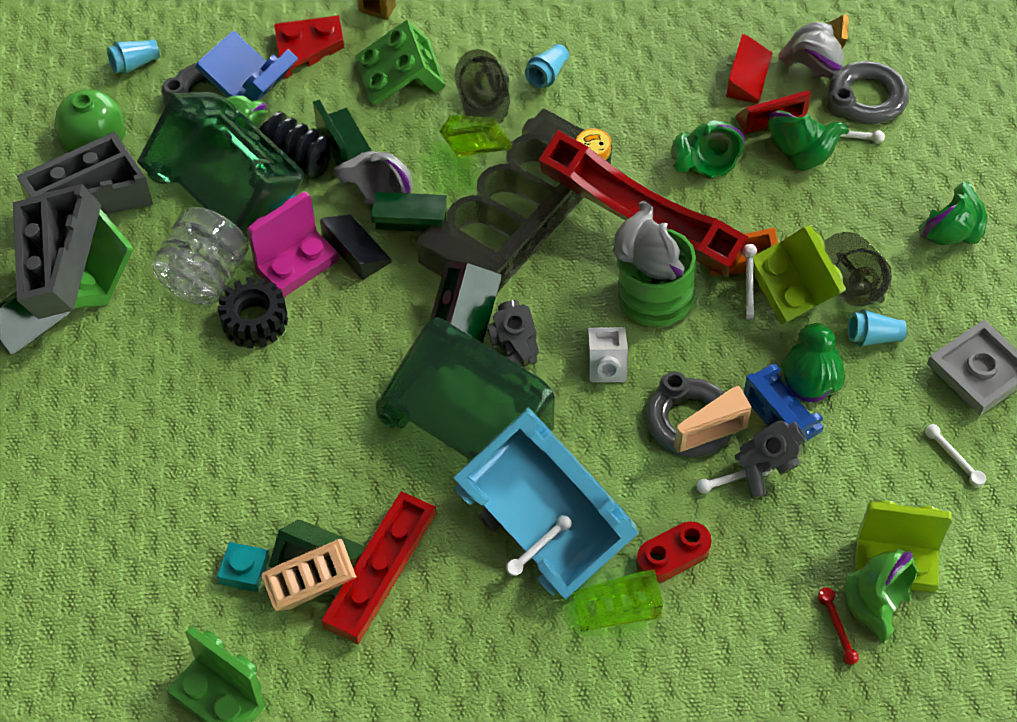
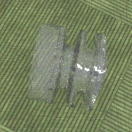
[151,207,249,305]

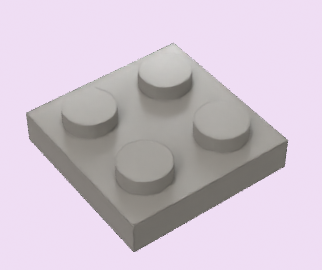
[927,319,1017,415]

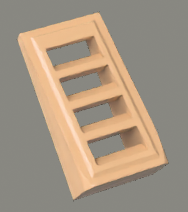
[674,386,751,452]
[262,539,356,611]

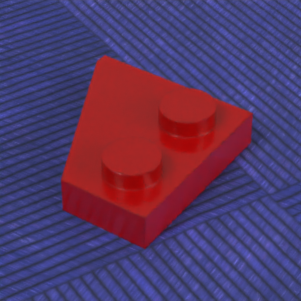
[274,15,344,79]

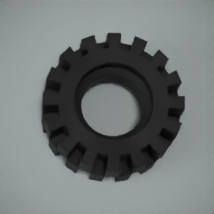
[218,277,288,349]

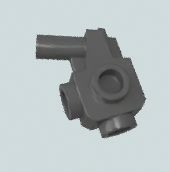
[487,300,539,379]
[735,421,807,498]

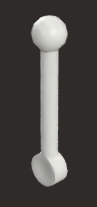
[823,125,885,144]
[742,244,757,320]
[925,424,986,488]
[696,468,772,494]
[506,515,572,576]

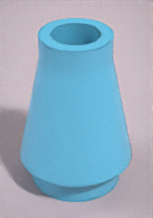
[107,39,160,75]
[525,44,569,88]
[847,309,907,346]

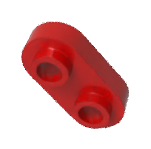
[636,521,712,582]

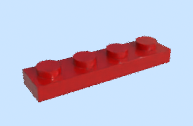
[321,491,436,645]

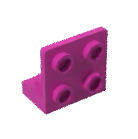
[247,191,339,298]

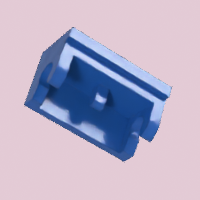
[743,364,824,441]

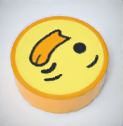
[576,128,611,160]

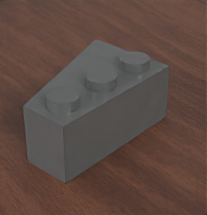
[17,132,153,214]
[13,184,101,320]

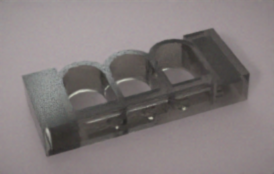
[416,108,612,293]

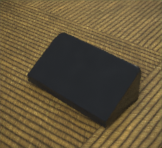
[320,214,392,280]

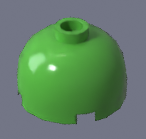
[55,89,126,152]

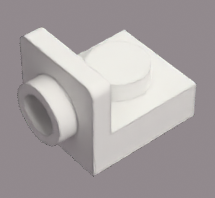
[588,327,628,383]

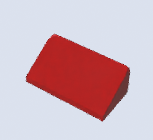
[726,34,773,104]
[736,90,811,134]

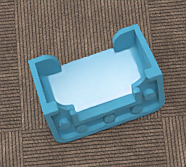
[454,408,639,600]

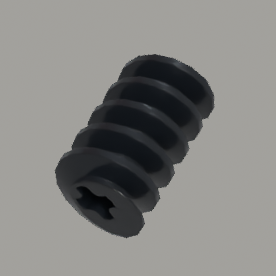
[254,111,331,179]

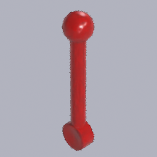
[818,587,859,665]

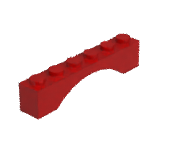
[539,130,748,278]

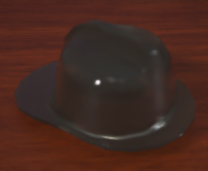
[454,49,510,130]
[824,232,892,307]

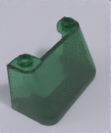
[137,92,305,251]
[376,317,555,463]

